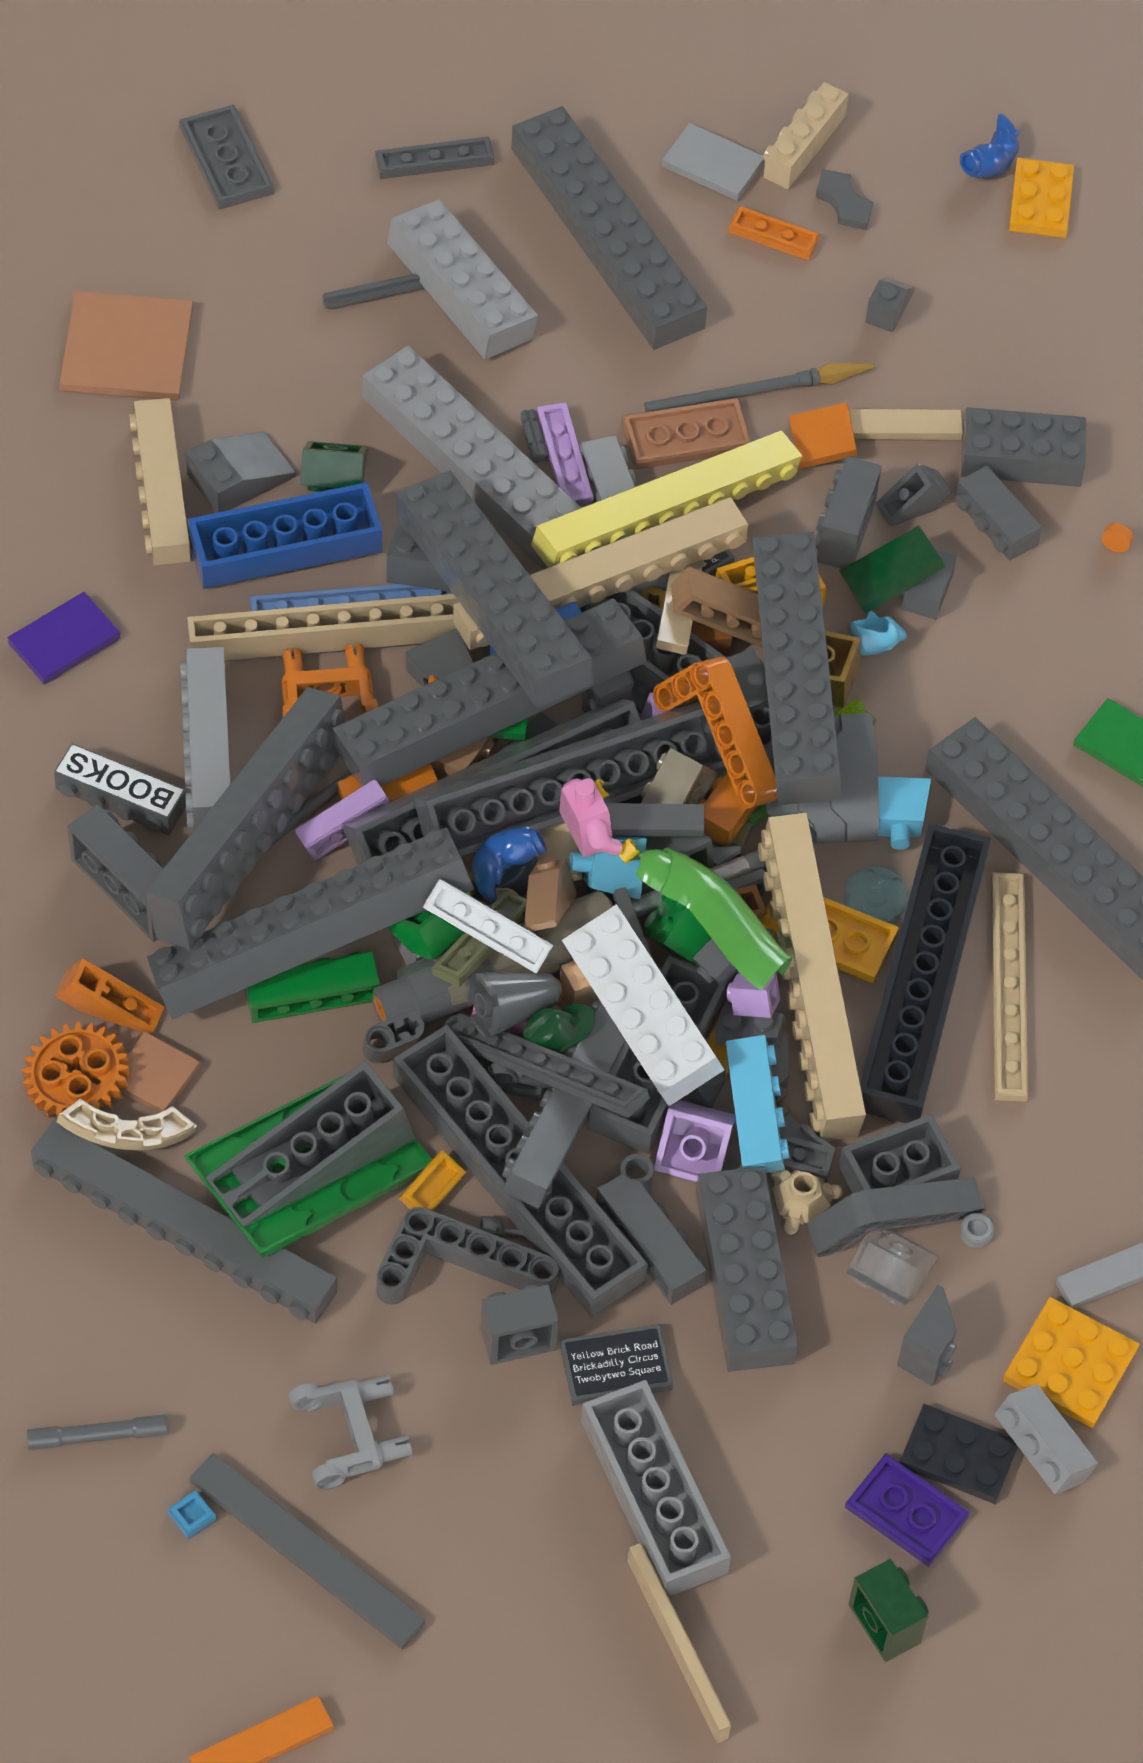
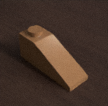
[524,857,577,932]

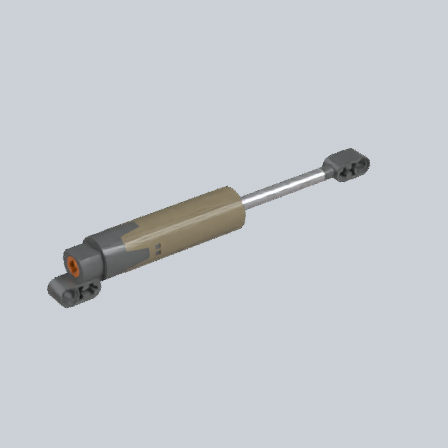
[362,825,818,1063]

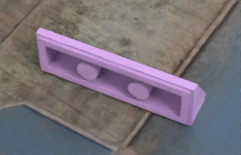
[295,780,390,861]

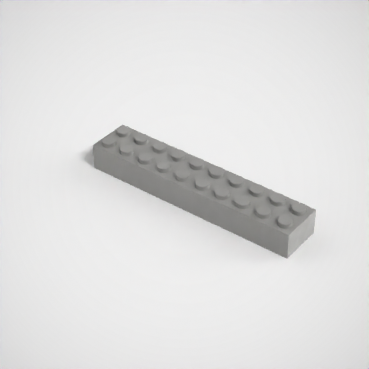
[362,346,581,570]

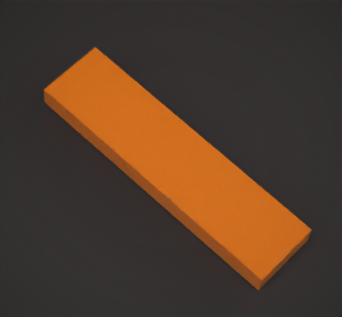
[189,1696,334,1763]

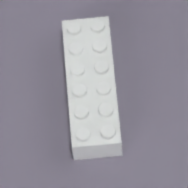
[562,904,724,1106]

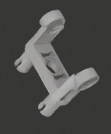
[288,1374,412,1490]

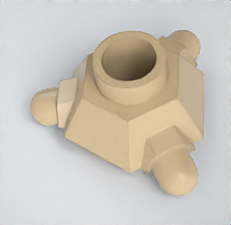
[770,1170,843,1235]

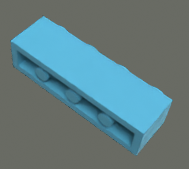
[726,1035,790,1173]

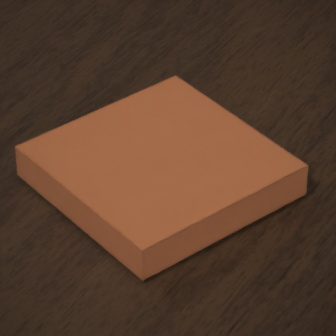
[119,1032,200,1113]

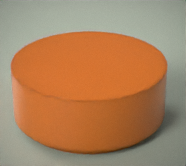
[1101,523,1134,553]

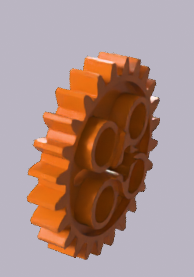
[22,1021,131,1118]

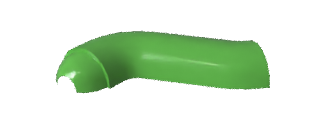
[633,848,792,991]

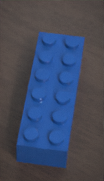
[188,482,382,589]

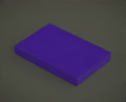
[7,592,120,684]
[845,1453,970,1567]

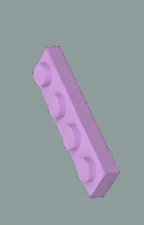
[537,402,593,506]

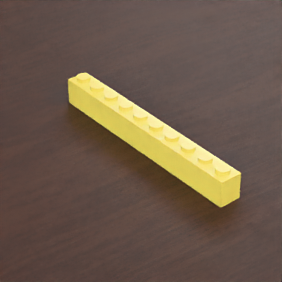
[531,430,802,568]

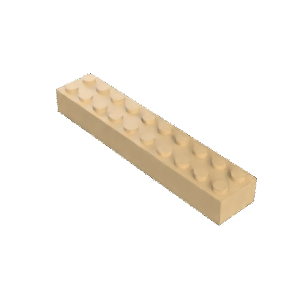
[758,813,866,1142]

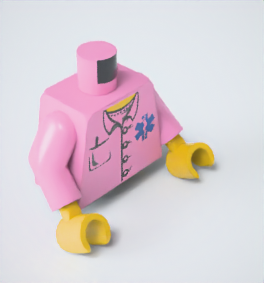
[559,778,641,864]

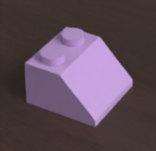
[654,1100,736,1182]

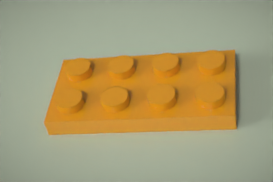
[760,897,899,984]

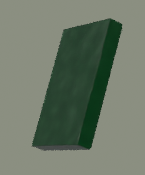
[839,525,945,613]

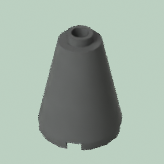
[467,972,562,1037]

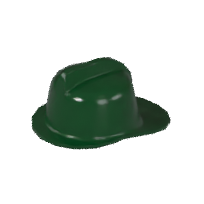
[522,1004,596,1054]

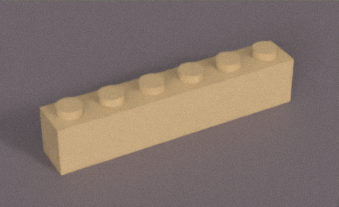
[129,398,190,565]

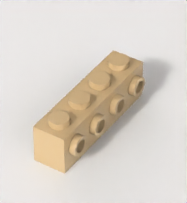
[763,82,849,189]

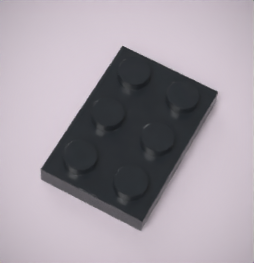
[900,1404,1018,1504]

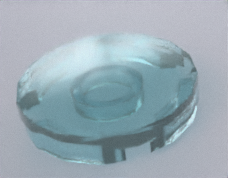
[843,867,908,924]

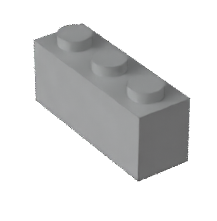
[994,1384,1098,1495]

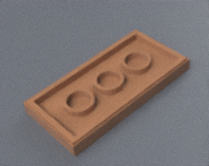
[621,398,752,470]

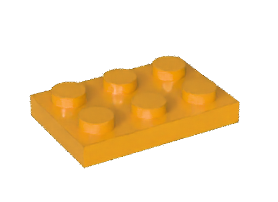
[1008,157,1074,238]

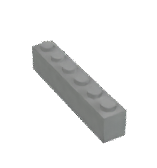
[580,435,669,594]

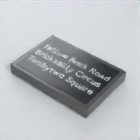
[559,1324,673,1406]

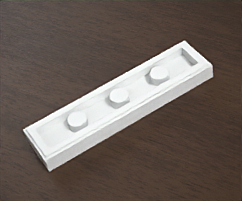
[423,878,553,974]

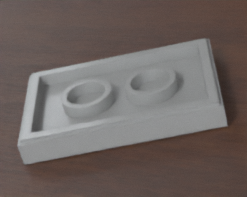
[661,122,765,201]

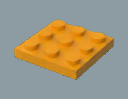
[1002,1297,1140,1429]

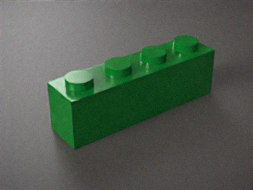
[245,952,380,1024]

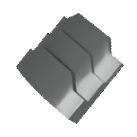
[764,713,879,843]

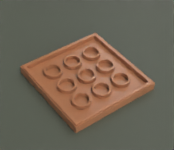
[59,291,193,400]

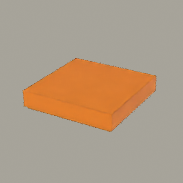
[789,402,858,469]

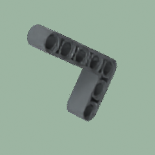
[807,1178,986,1257]
[377,1207,559,1305]

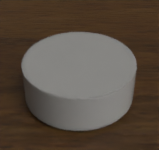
[960,1213,994,1248]

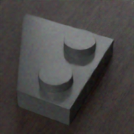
[779,1105,836,1182]

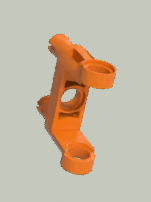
[281,643,378,717]

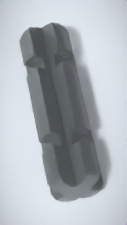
[521,409,548,463]

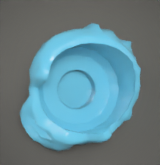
[848,610,907,656]

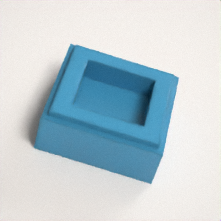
[167,1490,216,1539]

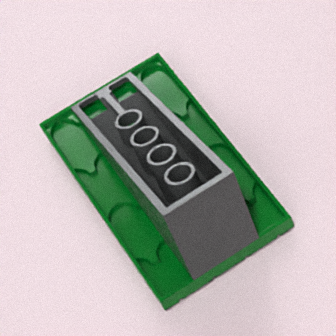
[184,1061,432,1258]

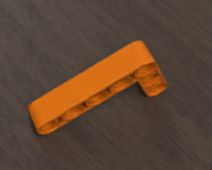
[653,656,778,808]

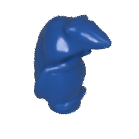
[960,113,1019,178]
[471,826,547,904]

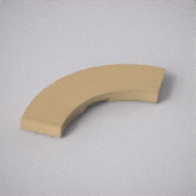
[56,1098,197,1151]

